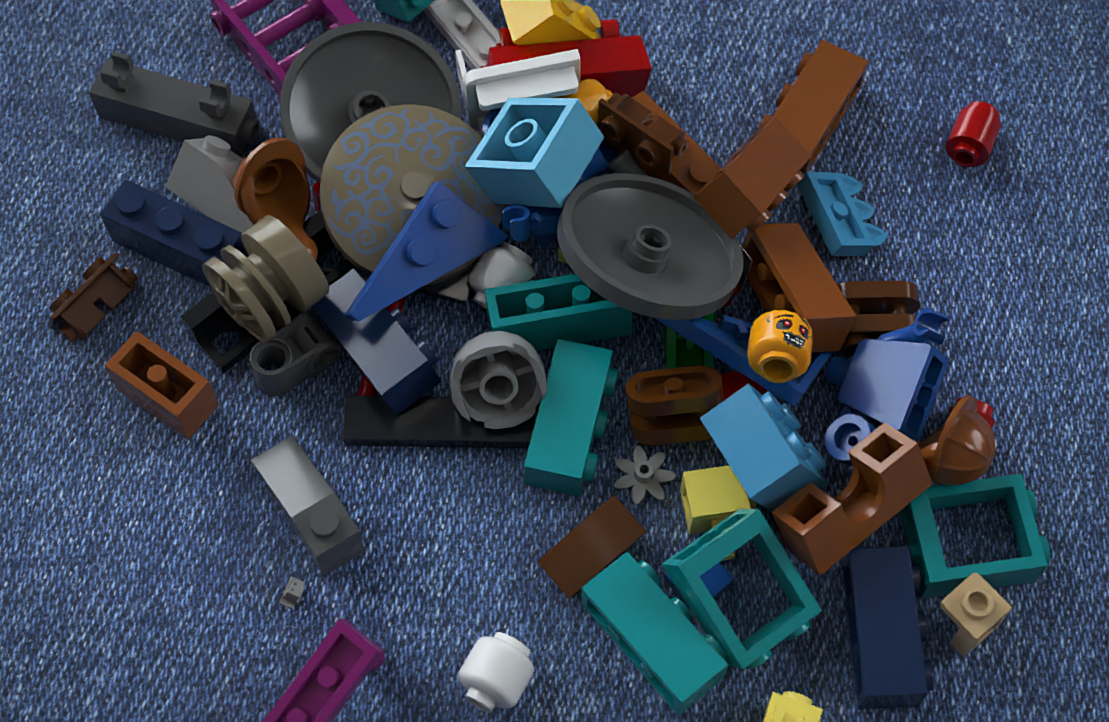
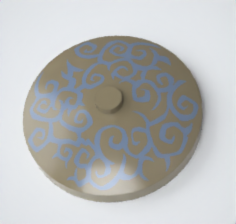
[319,105,504,286]

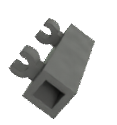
[89,51,261,158]

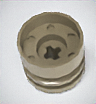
[202,215,329,343]

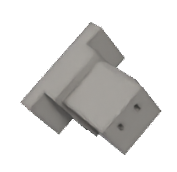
[278,576,305,610]

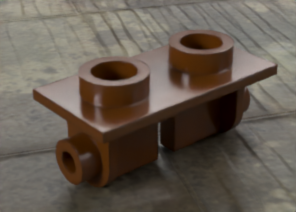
[597,93,689,176]
[48,252,138,343]

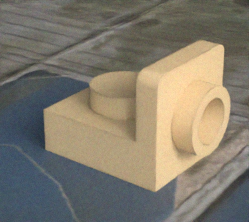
[940,573,1012,657]

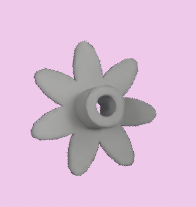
[614,445,676,505]

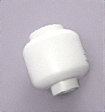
[468,242,536,309]
[458,632,534,713]

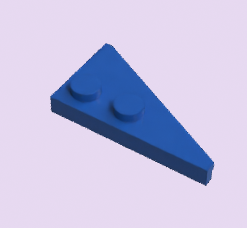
[344,181,508,322]
[655,315,833,407]

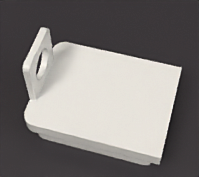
[455,49,581,138]

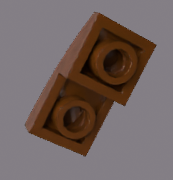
[537,495,648,599]

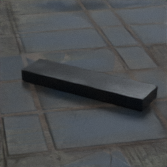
[343,395,535,448]

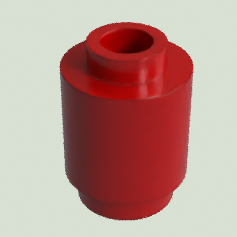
[945,101,1001,167]

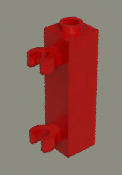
[481,19,652,98]

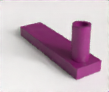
[263,619,385,722]

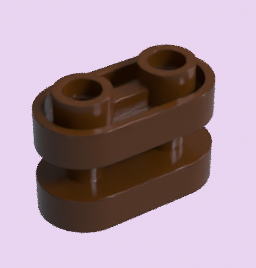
[837,281,920,356]
[626,365,723,446]

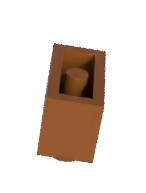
[104,331,219,440]

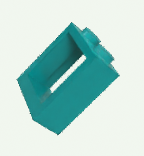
[899,474,1050,599]
[662,508,822,669]

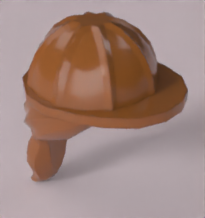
[232,138,318,261]
[918,395,996,485]

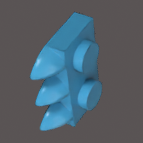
[797,172,887,256]

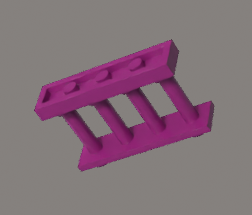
[209,0,362,101]

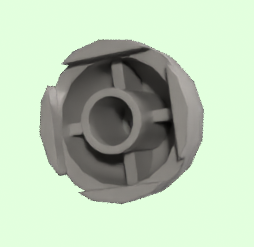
[450,331,547,429]

